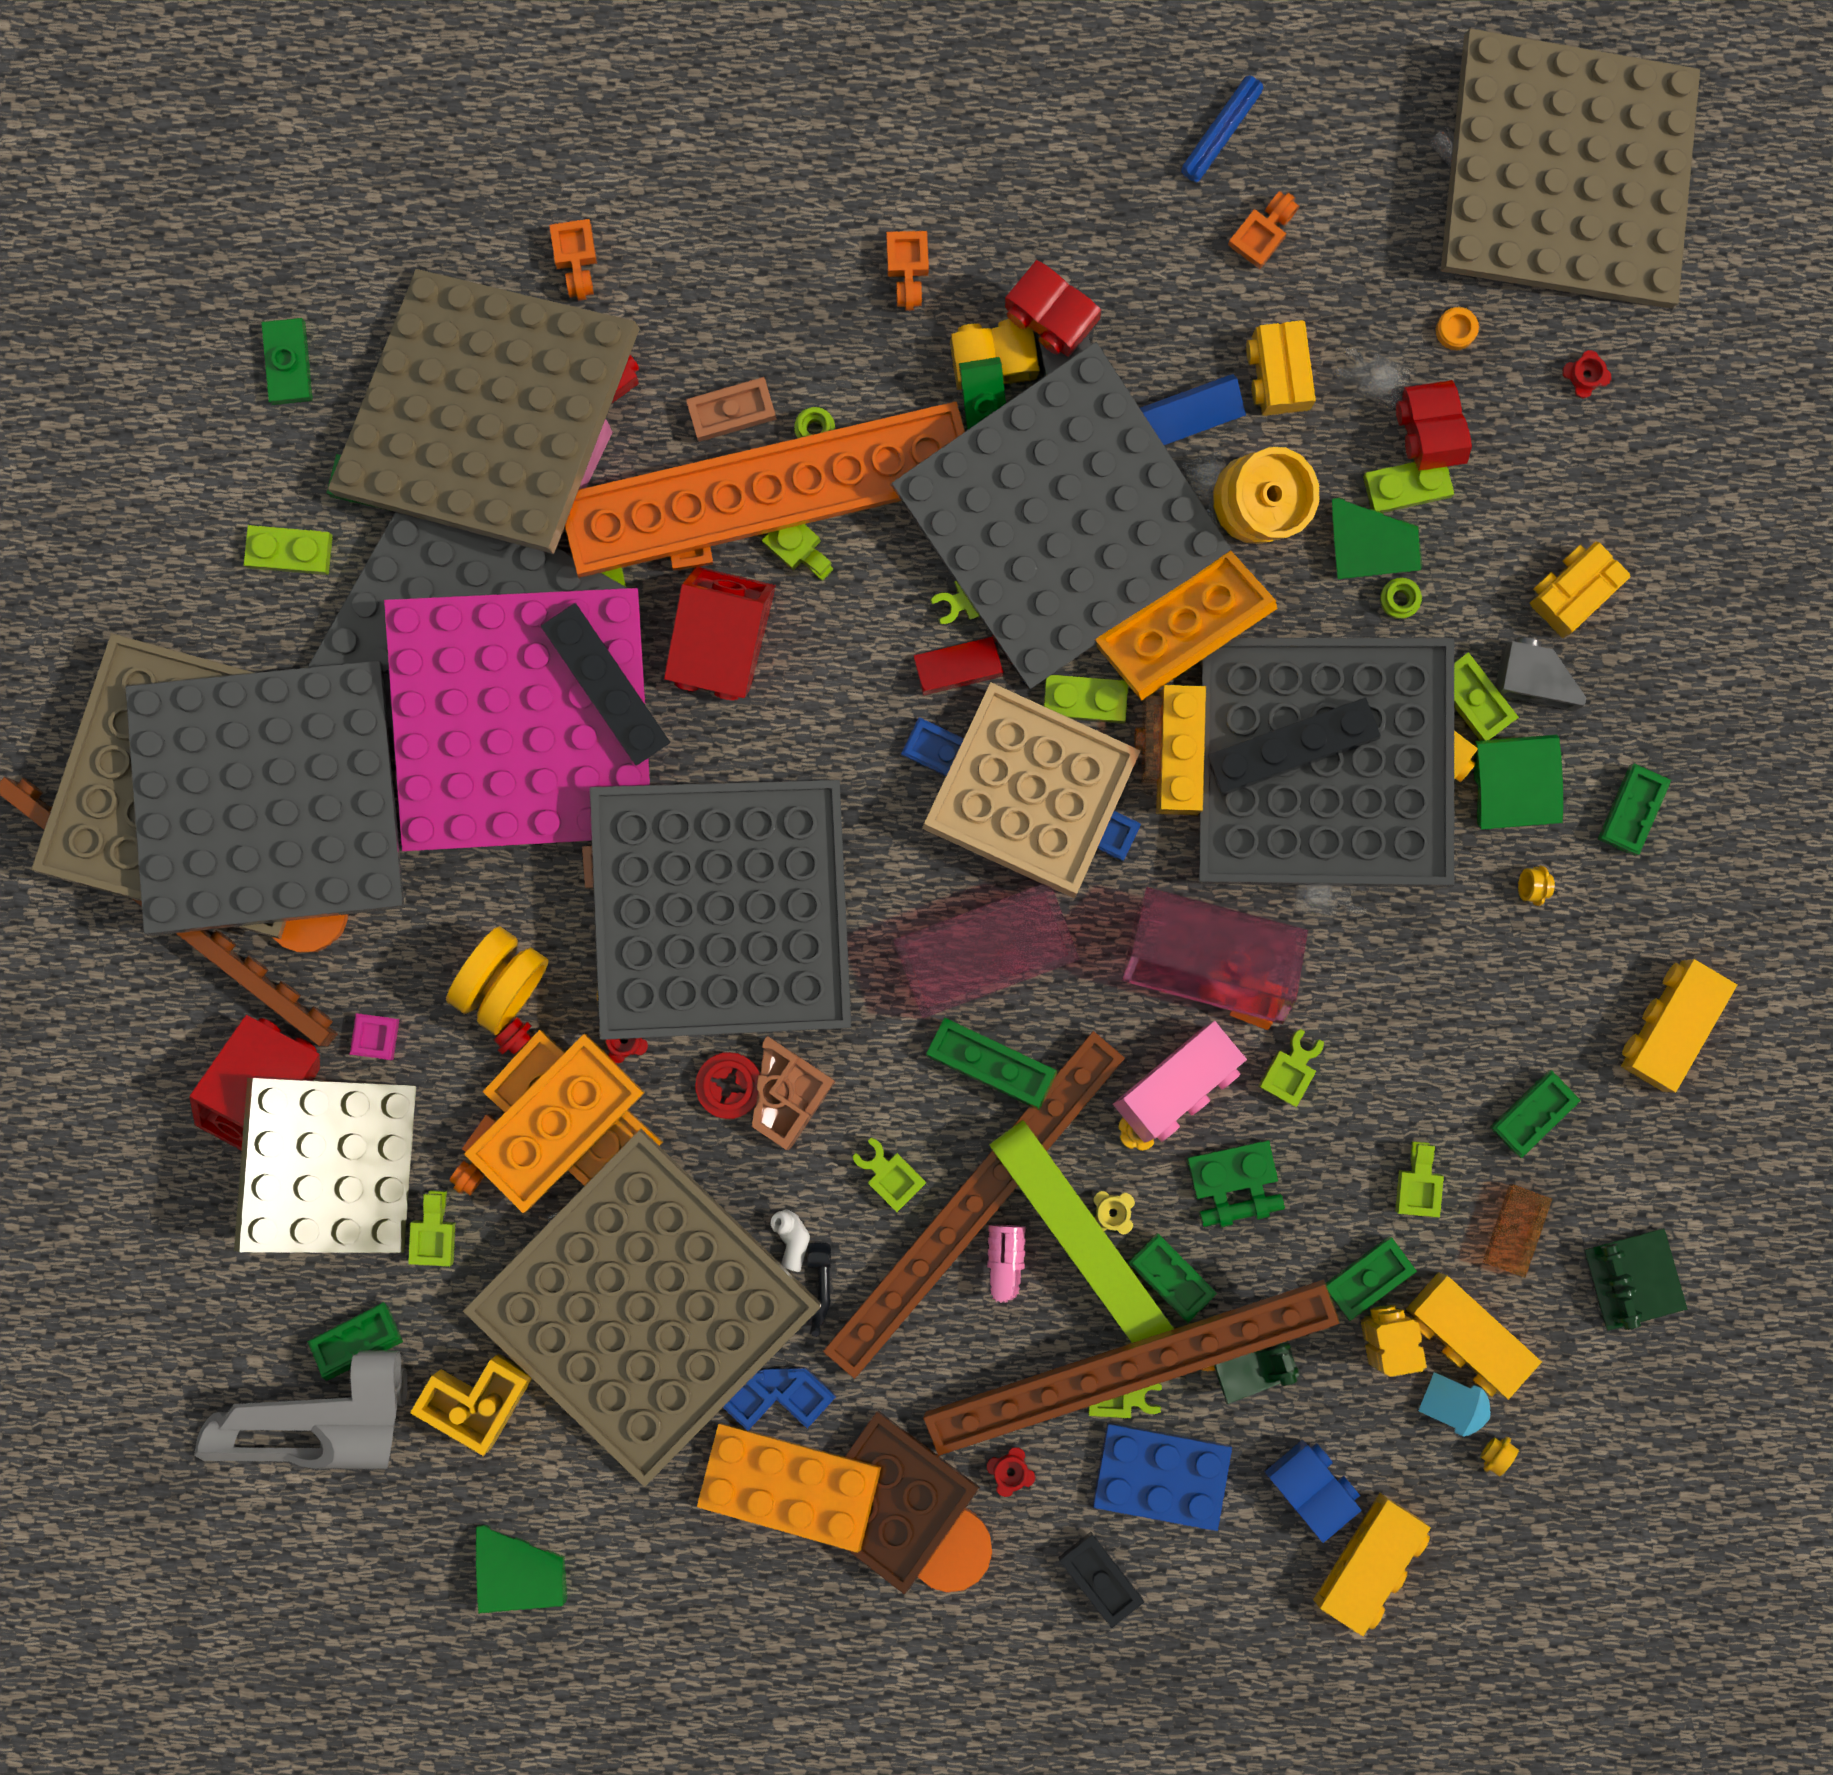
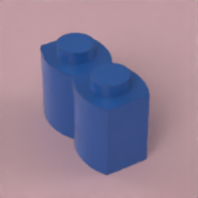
[1264,1440,1362,1543]

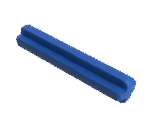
[1181,75,1264,182]

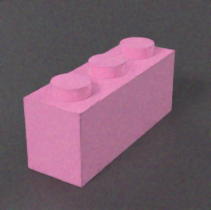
[1113,1021,1247,1143]

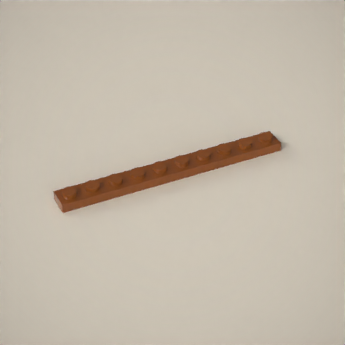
[0,777,338,1047]
[823,1031,1125,1379]
[923,1279,1340,1456]

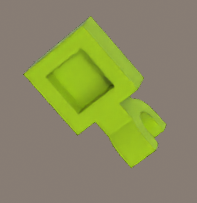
[762,524,834,581]
[1395,1141,1444,1218]
[408,1190,456,1267]

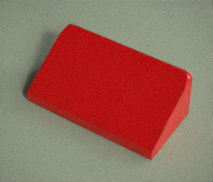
[913,637,1003,696]

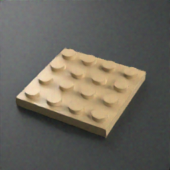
[922,682,1141,898]

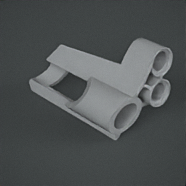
[194,1350,408,1469]

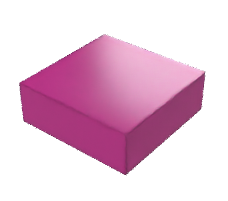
[350,1013,400,1060]

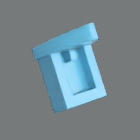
[1418,1372,1490,1437]

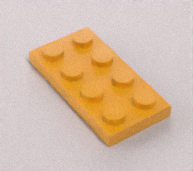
[1094,550,1278,701]
[483,1030,663,1186]
[464,1034,645,1214]
[697,1423,881,1553]

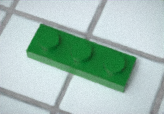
[926,1017,1057,1110]

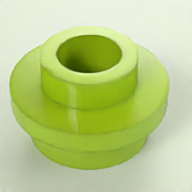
[794,407,835,438]
[1380,578,1422,619]

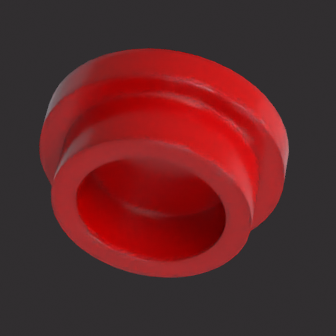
[493,1017,532,1055]

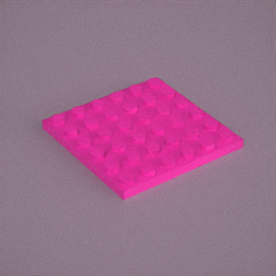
[384,588,650,851]

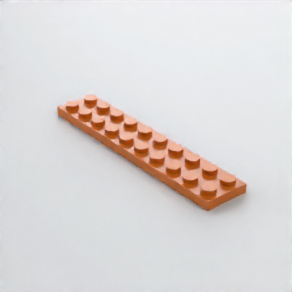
[565,401,965,578]

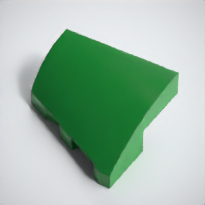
[1332,497,1422,579]
[476,1525,568,1614]

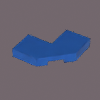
[723,1367,836,1431]

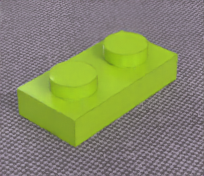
[1363,462,1454,513]
[244,525,333,575]
[1454,652,1519,741]
[1044,675,1128,724]

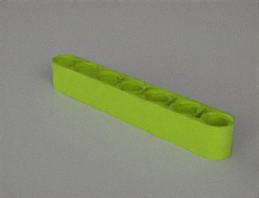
[989,1120,1174,1343]

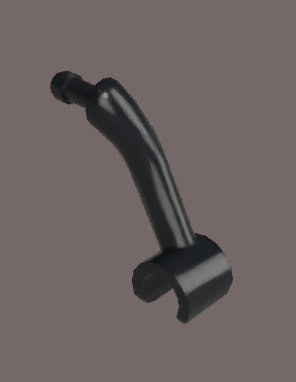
[807,1243,831,1337]

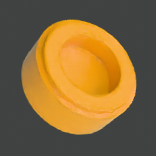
[1436,307,1479,350]

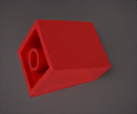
[664,567,776,700]
[189,1015,320,1151]

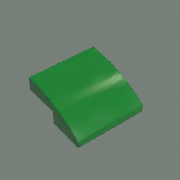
[1474,735,1563,830]

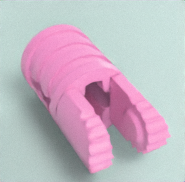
[987,1224,1026,1303]

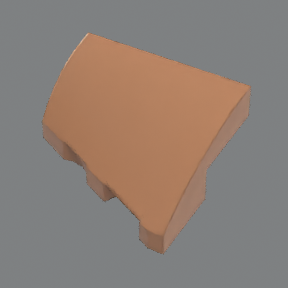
[752,1036,836,1150]

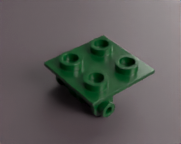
[1584,1228,1688,1331]
[1214,1296,1299,1404]

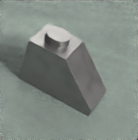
[1495,637,1586,711]

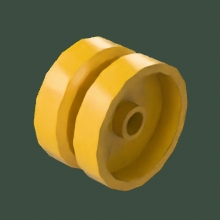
[1213,447,1319,544]
[446,926,549,1036]

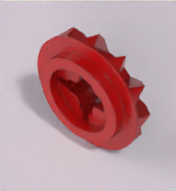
[695,1052,760,1119]

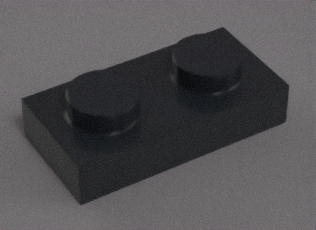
[1058,1532,1145,1628]

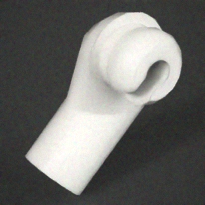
[770,1210,810,1272]

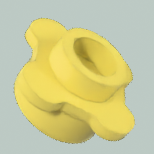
[1093,1191,1135,1234]

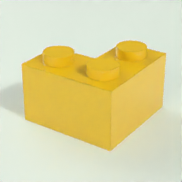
[410,1354,532,1456]

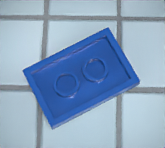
[1093,1422,1232,1531]

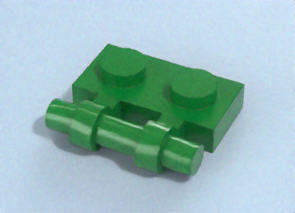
[1186,1140,1285,1228]

